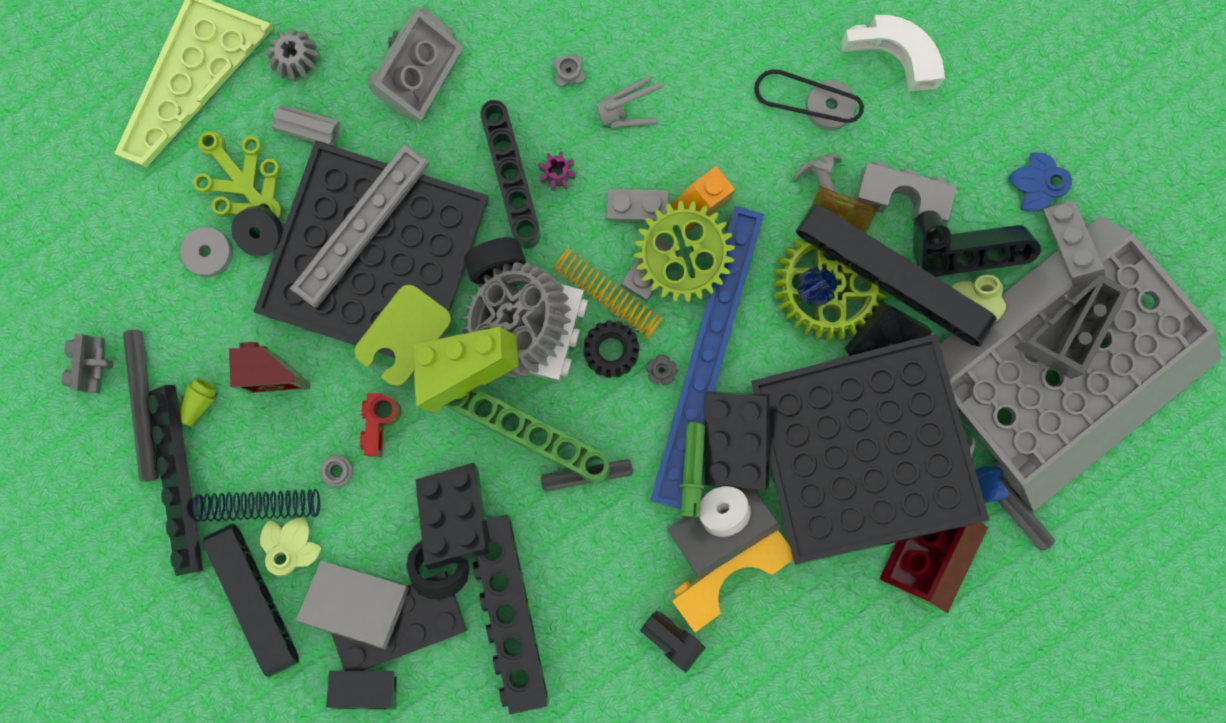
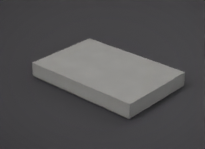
[296,561,409,650]

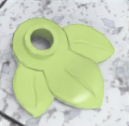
[952,275,1006,322]
[260,517,322,577]

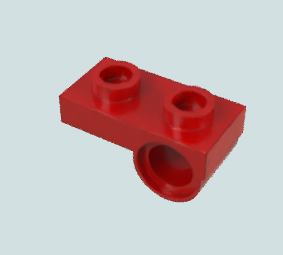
[360,393,402,458]

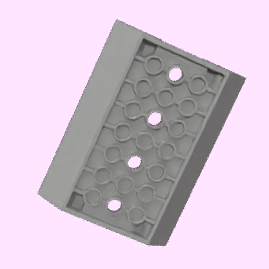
[940,216,1221,512]

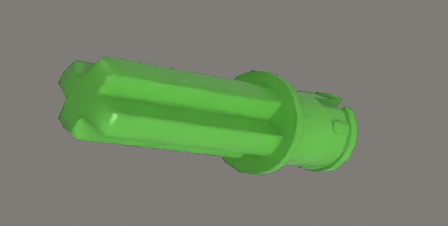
[679,422,705,517]

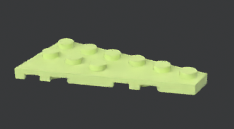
[114,0,274,168]

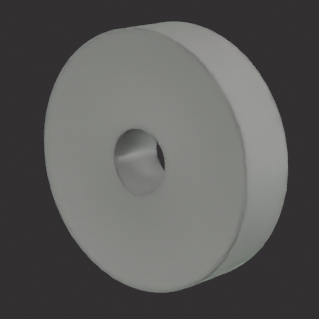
[806,80,856,131]
[180,227,233,277]

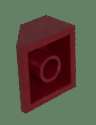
[229,342,310,393]

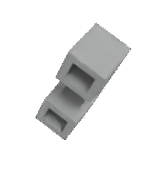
[853,162,957,224]

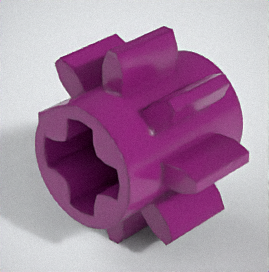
[538,151,576,191]

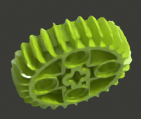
[773,238,887,342]

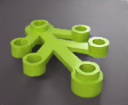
[193,131,282,219]

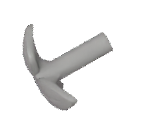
[793,154,842,205]

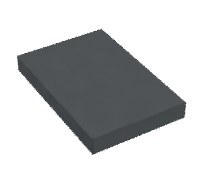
[667,488,780,579]

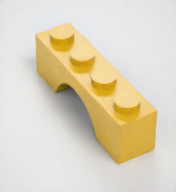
[671,530,793,632]

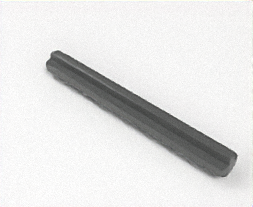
[123,330,159,482]

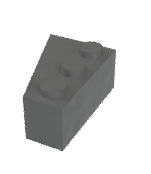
[1014,274,1129,379]

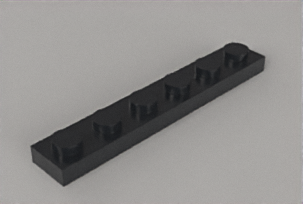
[148,385,203,576]

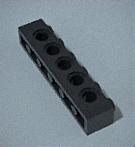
[473,515,549,714]

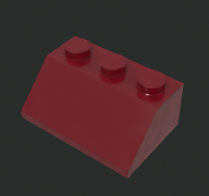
[879,523,988,613]

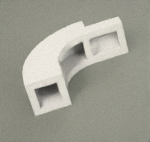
[841,15,945,92]

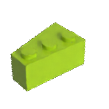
[413,327,519,413]

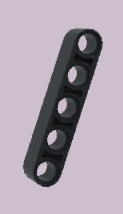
[480,100,541,248]
[203,523,299,678]

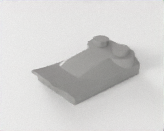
[368,7,464,121]

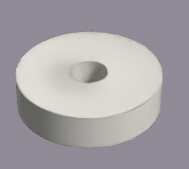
[699,486,751,537]

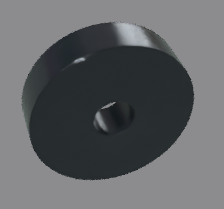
[231,206,283,256]

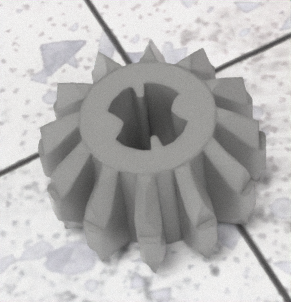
[266,27,319,82]

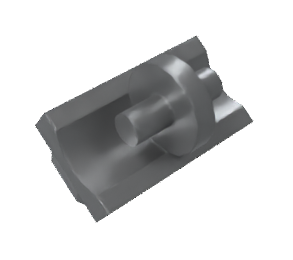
[61,334,113,393]

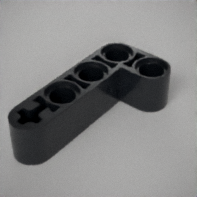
[913,210,1041,276]

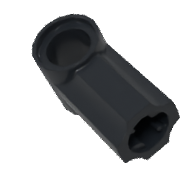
[640,609,706,673]

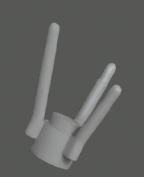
[596,77,664,130]

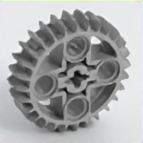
[461,262,572,378]

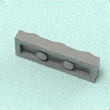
[1043,200,1105,285]

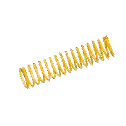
[554,248,663,339]

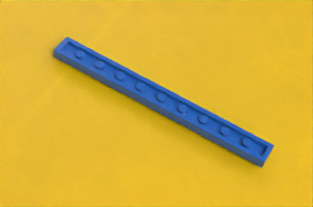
[650,206,764,509]

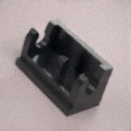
[326,671,397,710]

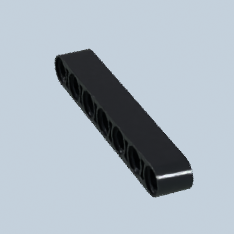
[796,204,997,347]

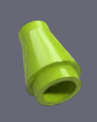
[180,378,217,426]

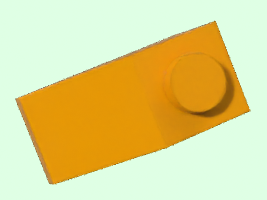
[671,166,735,234]

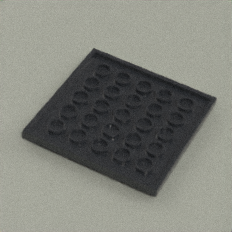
[253,141,489,358]
[751,334,989,565]

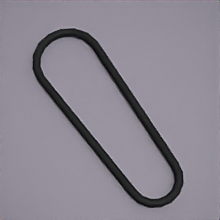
[754,69,864,123]

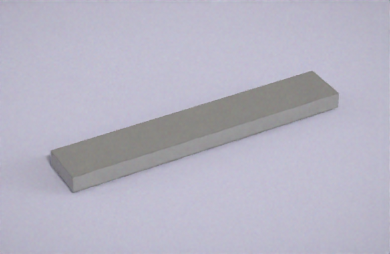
[290,144,430,309]

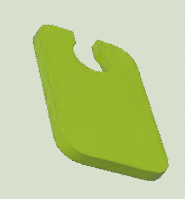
[355,285,451,386]

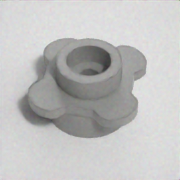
[553,55,585,87]

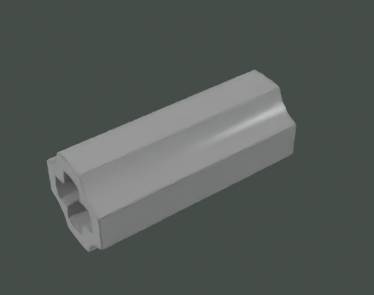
[272,104,340,146]

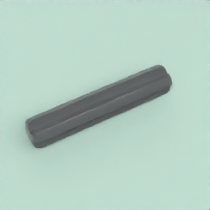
[541,459,633,491]
[998,477,1055,551]

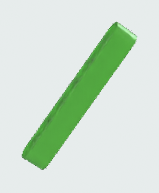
[414,377,610,483]

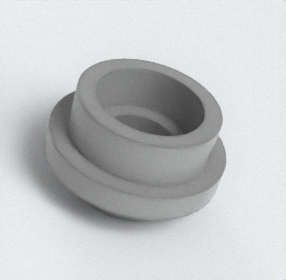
[321,455,353,487]

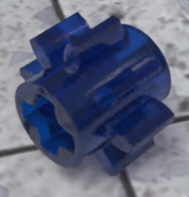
[797,266,837,307]

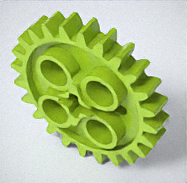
[634,201,735,302]

